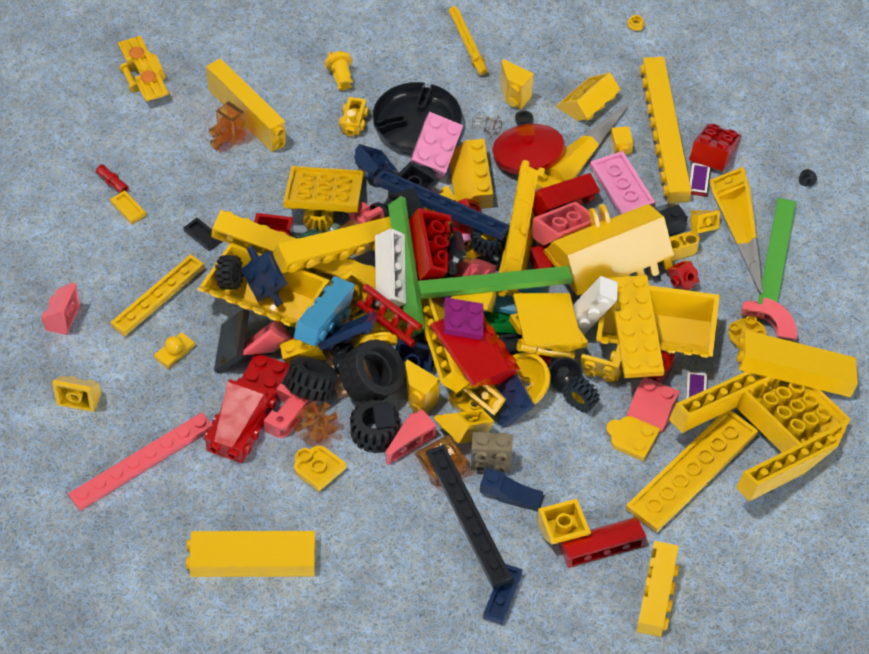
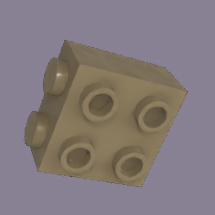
[471,431,513,473]

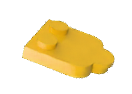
[349,332,397,350]
[606,416,660,462]
[294,446,347,492]

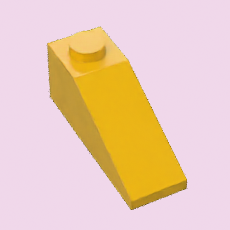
[462,383,506,415]

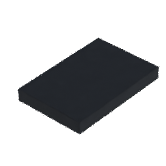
[214,309,249,373]

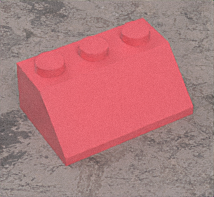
[531,201,600,246]

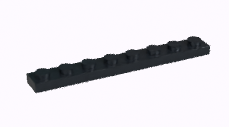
[426,444,512,589]

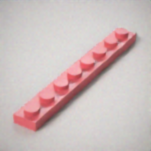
[68,412,212,511]

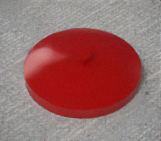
[492,124,565,175]

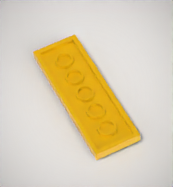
[609,275,664,378]

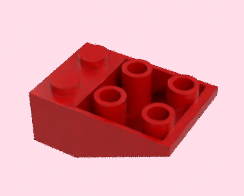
[689,124,741,171]

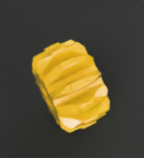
[303,210,334,234]

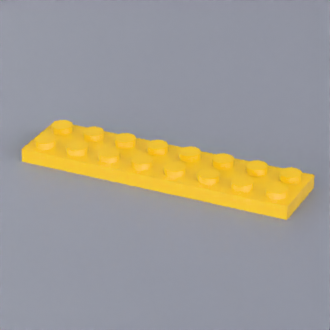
[626,410,758,533]

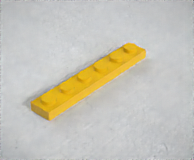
[110,254,205,337]

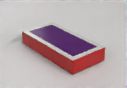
[690,163,710,197]
[686,372,707,399]

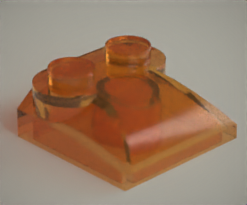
[415,435,470,487]

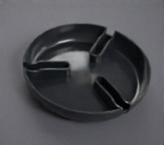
[373,82,462,154]

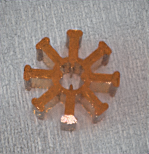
[295,401,338,444]

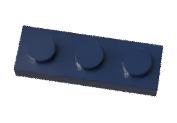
[483,564,523,625]

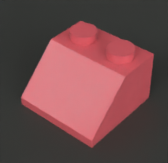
[42,282,80,335]
[627,377,680,433]

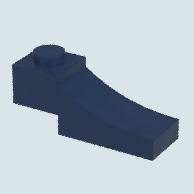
[480,468,543,512]

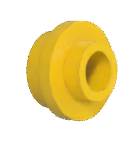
[627,15,645,31]

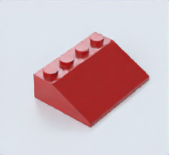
[430,314,520,386]

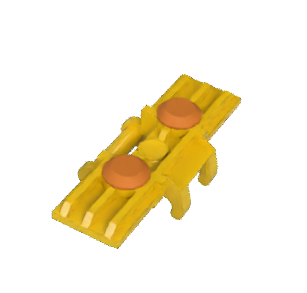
[117,35,169,102]

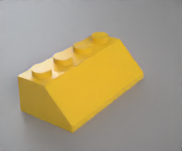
[449,139,493,209]

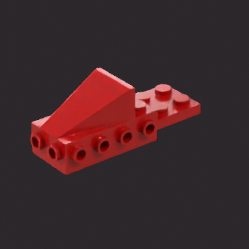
[204,354,290,464]

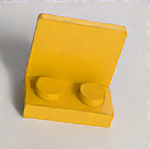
[581,345,623,382]

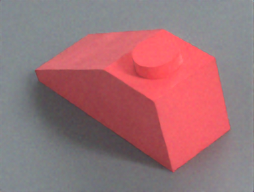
[386,410,436,465]

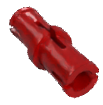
[96,164,129,193]

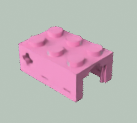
[410,112,463,180]

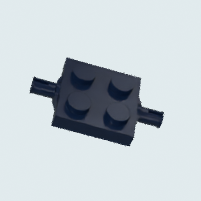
[241,246,288,307]

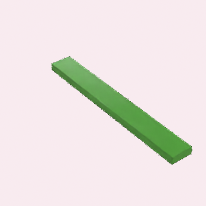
[388,196,425,338]
[758,198,796,304]
[418,266,573,299]

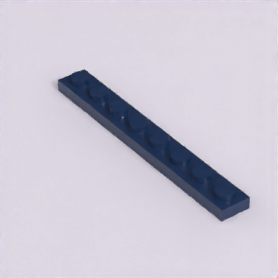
[373,170,510,241]

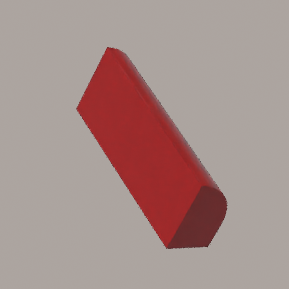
[558,517,646,568]

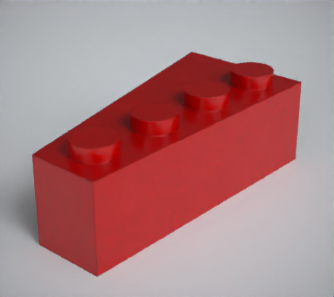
[532,173,601,217]
[409,208,451,281]

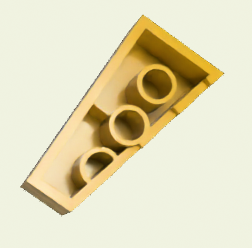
[636,541,679,637]

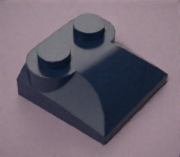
[354,144,399,180]

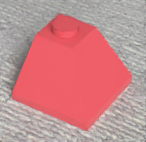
[243,320,291,355]

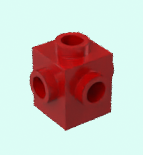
[667,261,700,290]

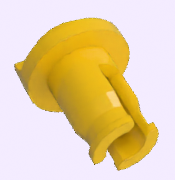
[324,51,353,91]

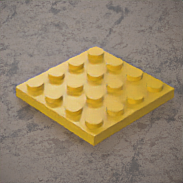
[283,166,364,213]

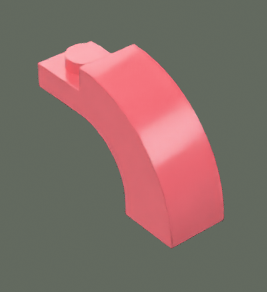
[741,298,797,342]

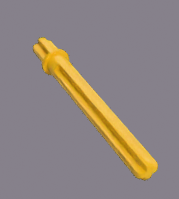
[449,6,488,76]

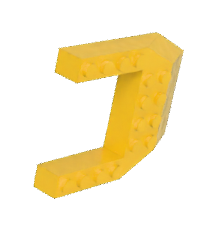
[669,372,850,501]

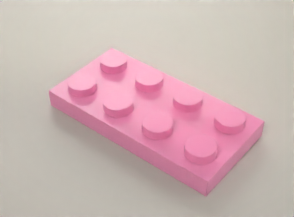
[590,151,655,215]

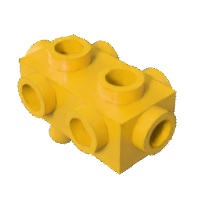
[339,97,369,137]

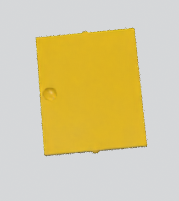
[513,293,582,347]

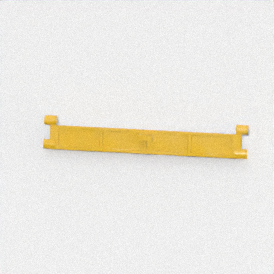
[498,160,545,297]

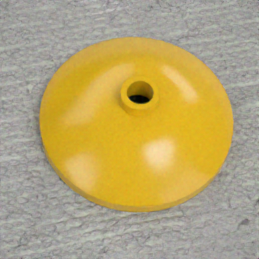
[495,352,550,404]

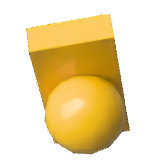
[154,332,195,369]

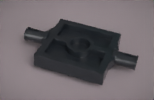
[442,230,466,279]

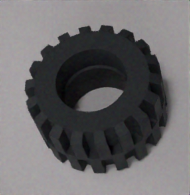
[284,357,338,401]
[350,398,400,453]

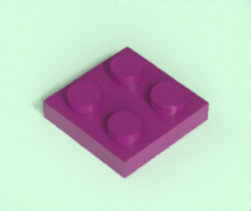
[443,297,483,340]

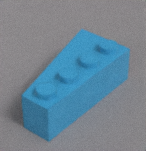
[294,276,355,347]

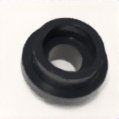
[799,169,817,186]

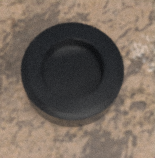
[515,110,533,126]

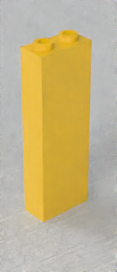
[206,58,286,152]
[736,330,858,397]
[186,531,315,577]

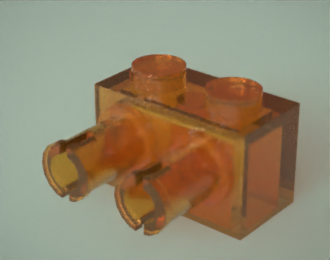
[209,101,246,150]

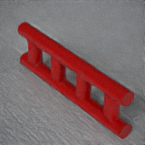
[357,284,423,347]

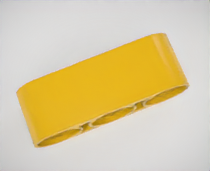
[657,232,700,265]

